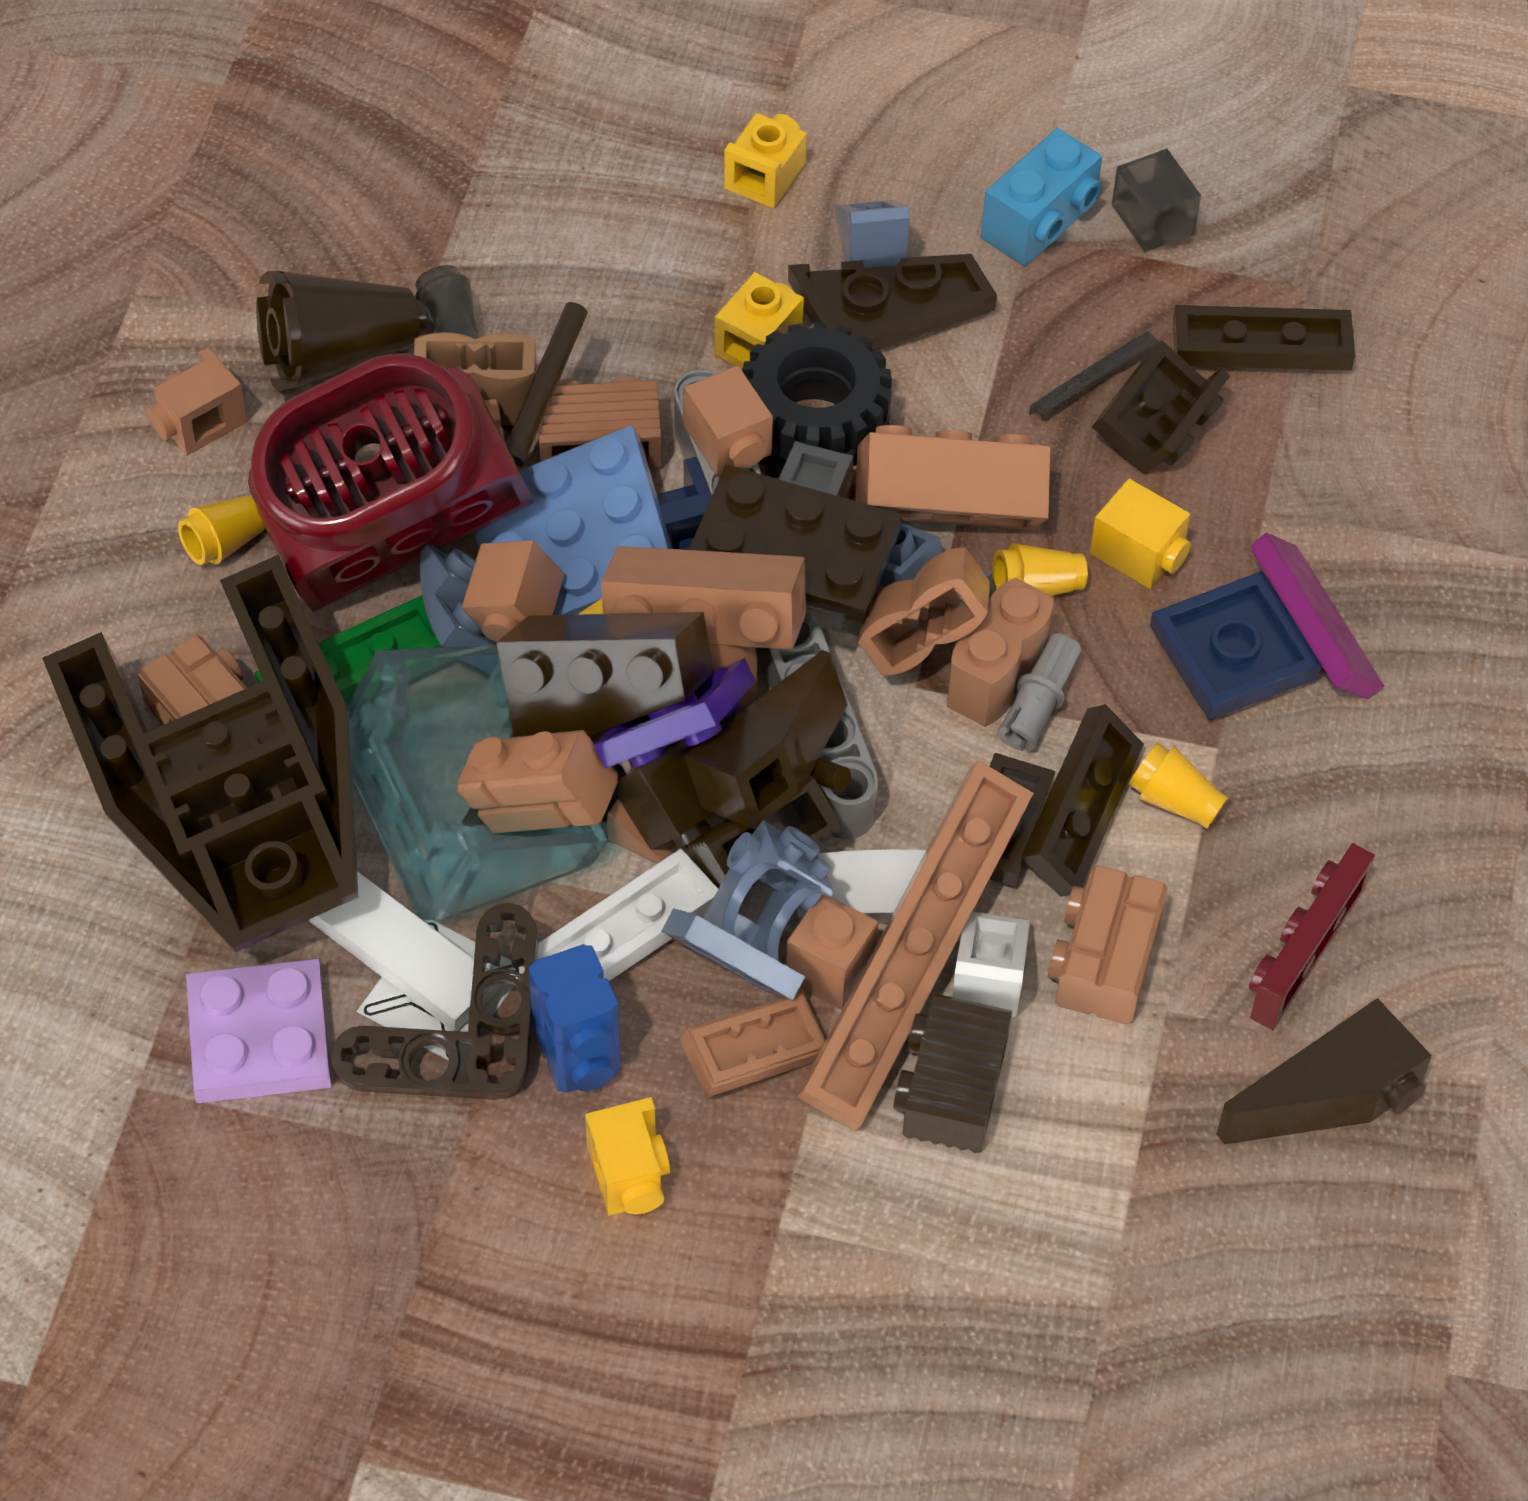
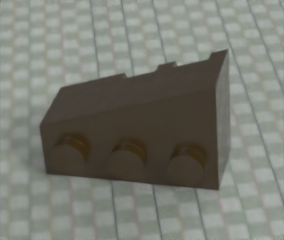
[496,612,714,737]

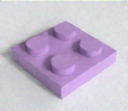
[186,959,331,1103]

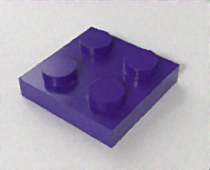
[593,658,756,768]

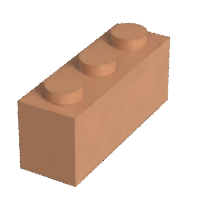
[856,425,1050,530]
[601,546,806,650]

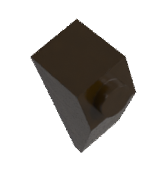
[1216,998,1432,1144]

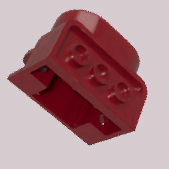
[248,354,534,612]

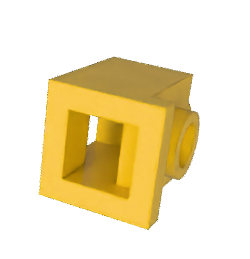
[724,113,807,209]
[585,1097,670,1216]

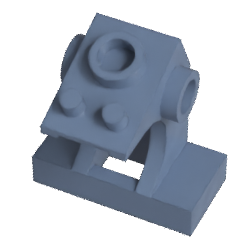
[661,820,834,1000]

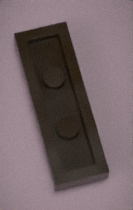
[1173,305,1355,371]
[1021,704,1144,897]

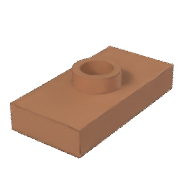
[679,992,826,1098]

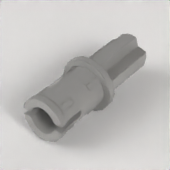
[998,633,1081,751]

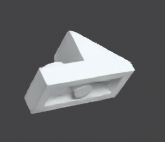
[952,912,1030,1017]

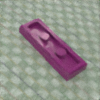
[1250,532,1384,699]

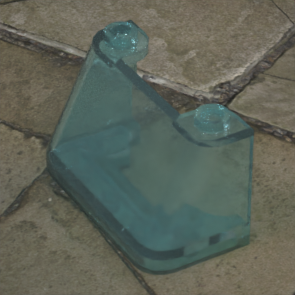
[347,645,608,921]

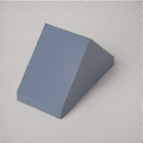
[835,200,910,268]

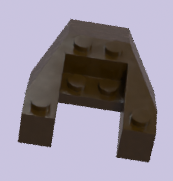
[42,555,359,953]

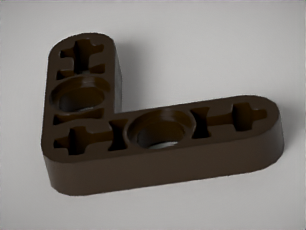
[331,903,539,1100]

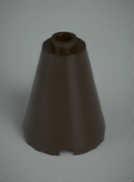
[256,271,427,392]

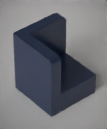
[657,457,712,550]

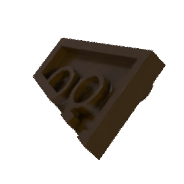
[788,254,997,351]

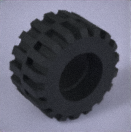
[742,322,892,477]

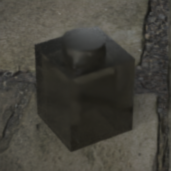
[1111,148,1201,252]

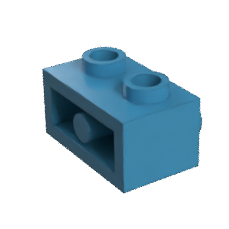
[980,127,1103,267]

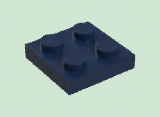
[1150,571,1322,720]

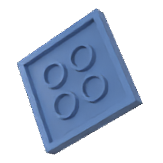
[475,425,672,615]

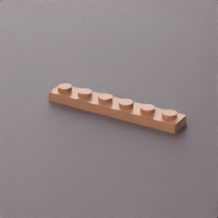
[796,760,1034,1131]

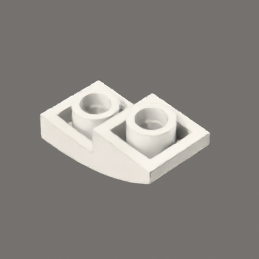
[798,849,926,924]

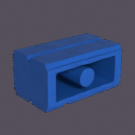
[528,944,621,1093]

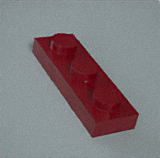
[1249,843,1375,1030]

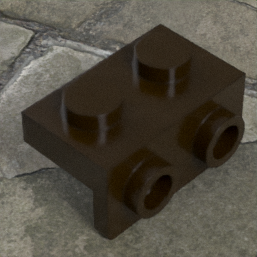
[1091,340,1230,474]

